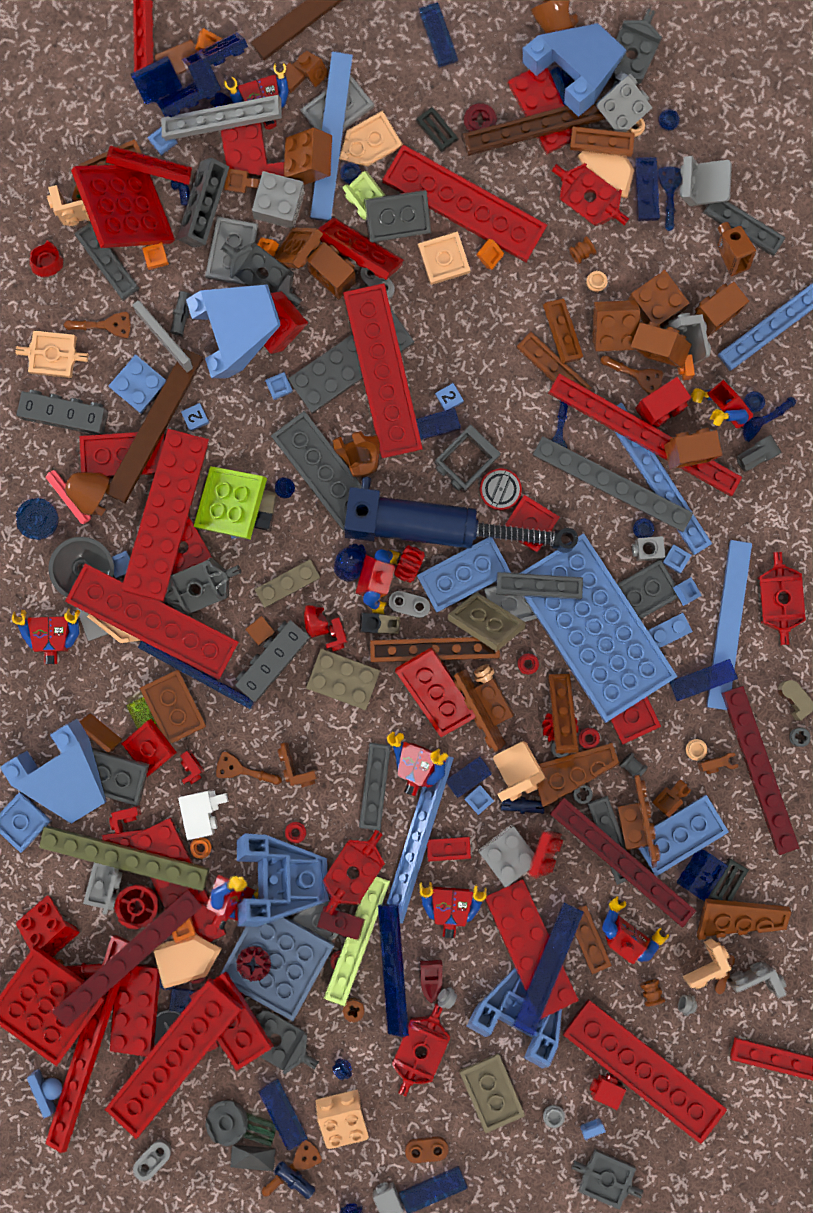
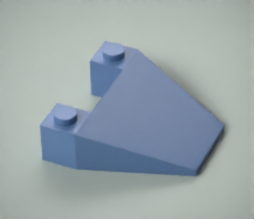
[522,23,626,117]
[186,285,281,378]
[0,719,106,824]
[237,834,329,927]
[466,968,562,1068]

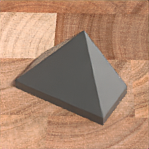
[230,1145,276,1171]

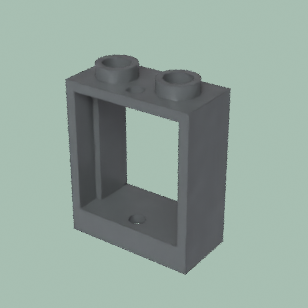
[435,425,501,493]

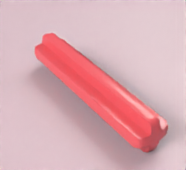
[46,470,91,524]

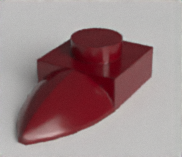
[420,960,443,1003]

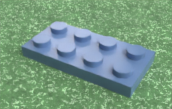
[417,537,511,613]
[638,795,729,876]

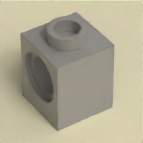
[632,536,665,561]
[373,1182,404,1213]

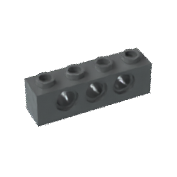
[177,157,229,248]

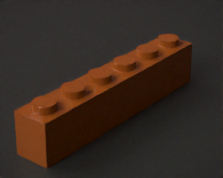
[370,637,500,663]

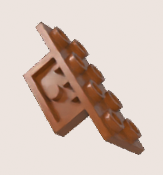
[454,669,514,752]
[618,775,660,868]

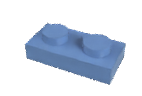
[648,613,693,648]

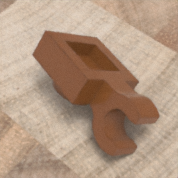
[224,169,260,193]
[697,753,738,774]
[652,779,691,818]

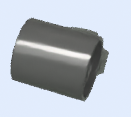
[736,435,782,472]

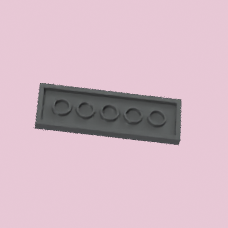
[288,308,414,414]
[271,411,367,533]

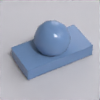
[27,1069,62,1118]

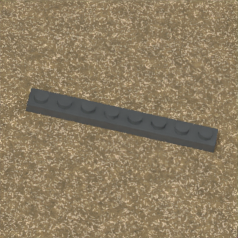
[533,436,693,532]

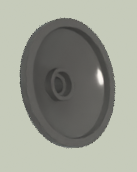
[49,537,114,597]

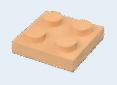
[418,232,470,285]

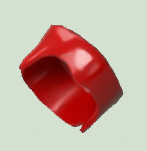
[29,241,63,277]
[304,605,330,638]

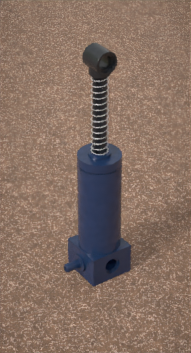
[344,477,578,553]

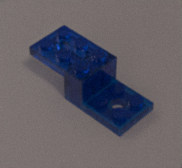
[156,32,248,117]

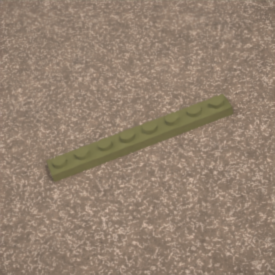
[39,826,210,891]

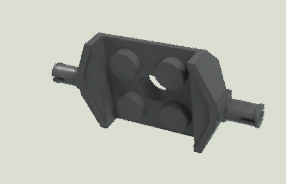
[611,9,662,89]
[220,242,302,307]
[160,557,242,615]
[254,1008,319,1074]

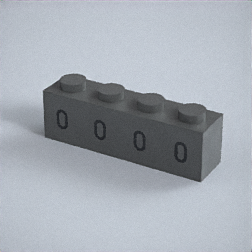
[16,390,108,435]
[235,620,311,702]

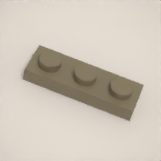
[255,559,321,608]

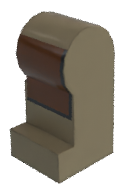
[778,680,813,721]

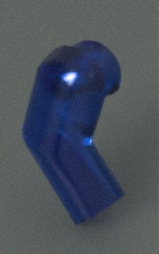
[171,180,190,206]

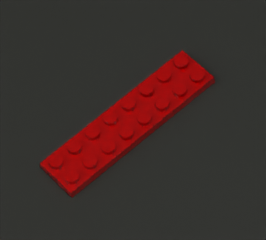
[382,145,547,263]
[343,283,423,459]
[121,429,210,602]
[65,564,239,680]
[104,978,244,1139]
[562,999,727,1144]

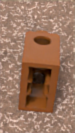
[717,222,756,276]

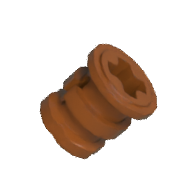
[569,236,596,264]
[640,979,666,1006]
[343,997,364,1022]

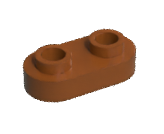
[405,1137,448,1163]

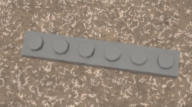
[162,95,282,141]

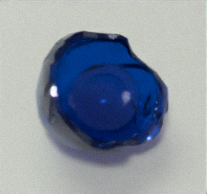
[334,543,367,582]

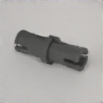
[170,291,192,336]

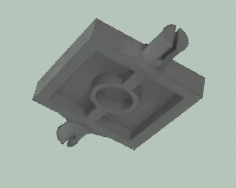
[571,1149,643,1210]

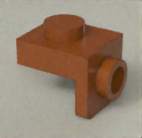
[292,50,329,87]

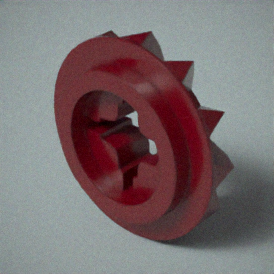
[464,103,497,132]
[236,946,271,982]

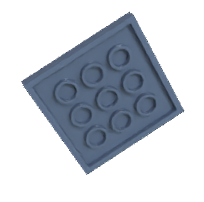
[219,917,335,1021]

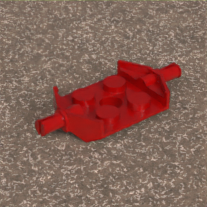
[551,163,630,226]
[172,516,212,589]
[757,552,806,645]
[322,830,385,915]
[392,1003,450,1096]

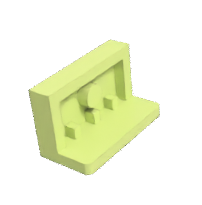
[342,171,386,220]

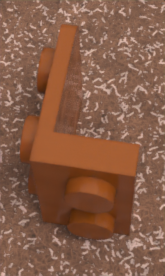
[278,742,319,788]

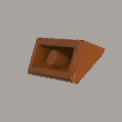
[154,40,202,80]
[79,714,122,752]

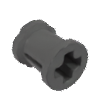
[619,752,648,780]

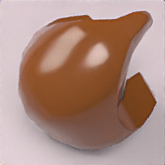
[531,0,578,34]
[333,431,380,478]
[64,472,110,516]

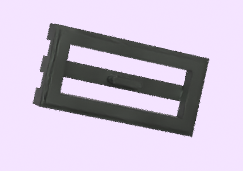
[416,107,458,152]
[708,858,749,901]

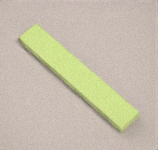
[324,876,390,1006]

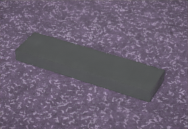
[703,201,786,257]
[74,222,140,301]
[496,572,583,600]
[359,743,391,831]
[587,796,628,885]

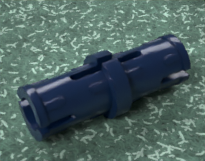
[501,797,545,814]
[274,1161,315,1199]

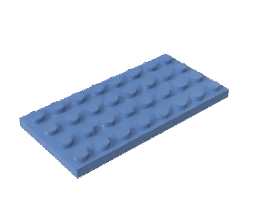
[520,534,678,723]

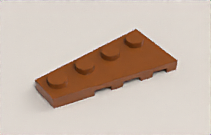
[536,743,619,808]
[697,899,791,940]

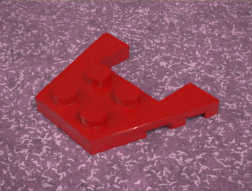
[221,123,284,176]

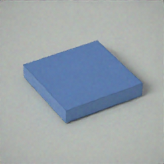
[0,792,51,853]

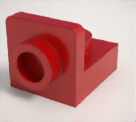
[325,618,348,651]
[180,750,204,785]
[109,806,142,834]

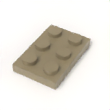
[448,592,525,651]
[306,649,381,710]
[459,1053,525,1134]

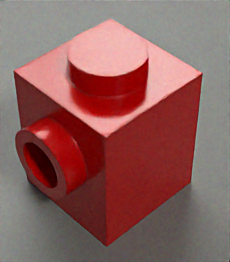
[590,1074,626,1110]

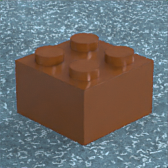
[284,127,332,185]
[307,242,356,300]
[627,270,690,327]
[695,282,750,337]
[592,300,640,351]
[631,322,692,368]
[664,428,722,470]

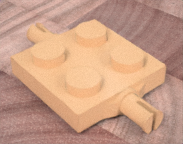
[16,331,89,378]

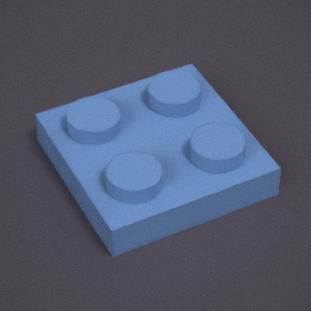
[109,354,166,414]

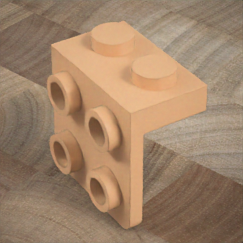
[47,185,90,226]
[493,741,545,802]
[683,938,731,989]
[316,1089,368,1149]

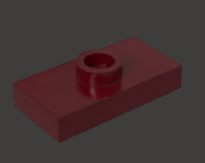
[317,906,365,941]

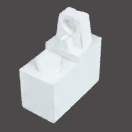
[178,790,229,840]

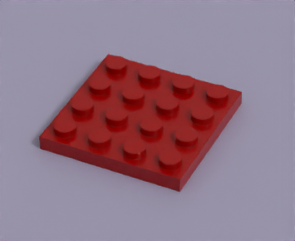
[71,165,175,248]
[0,946,107,1066]

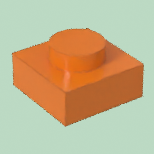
[195,28,222,59]
[257,237,279,257]
[476,239,504,270]
[142,243,169,270]
[677,354,695,380]
[172,917,196,943]

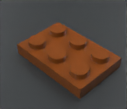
[274,228,323,269]
[139,670,206,744]

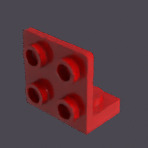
[16,896,80,957]

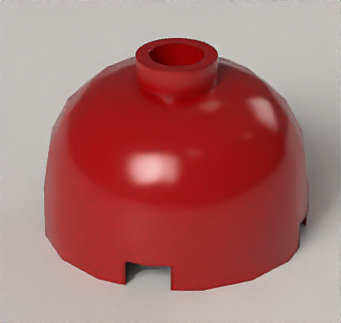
[114,884,159,929]

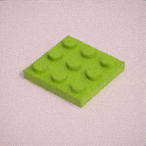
[194,466,267,540]

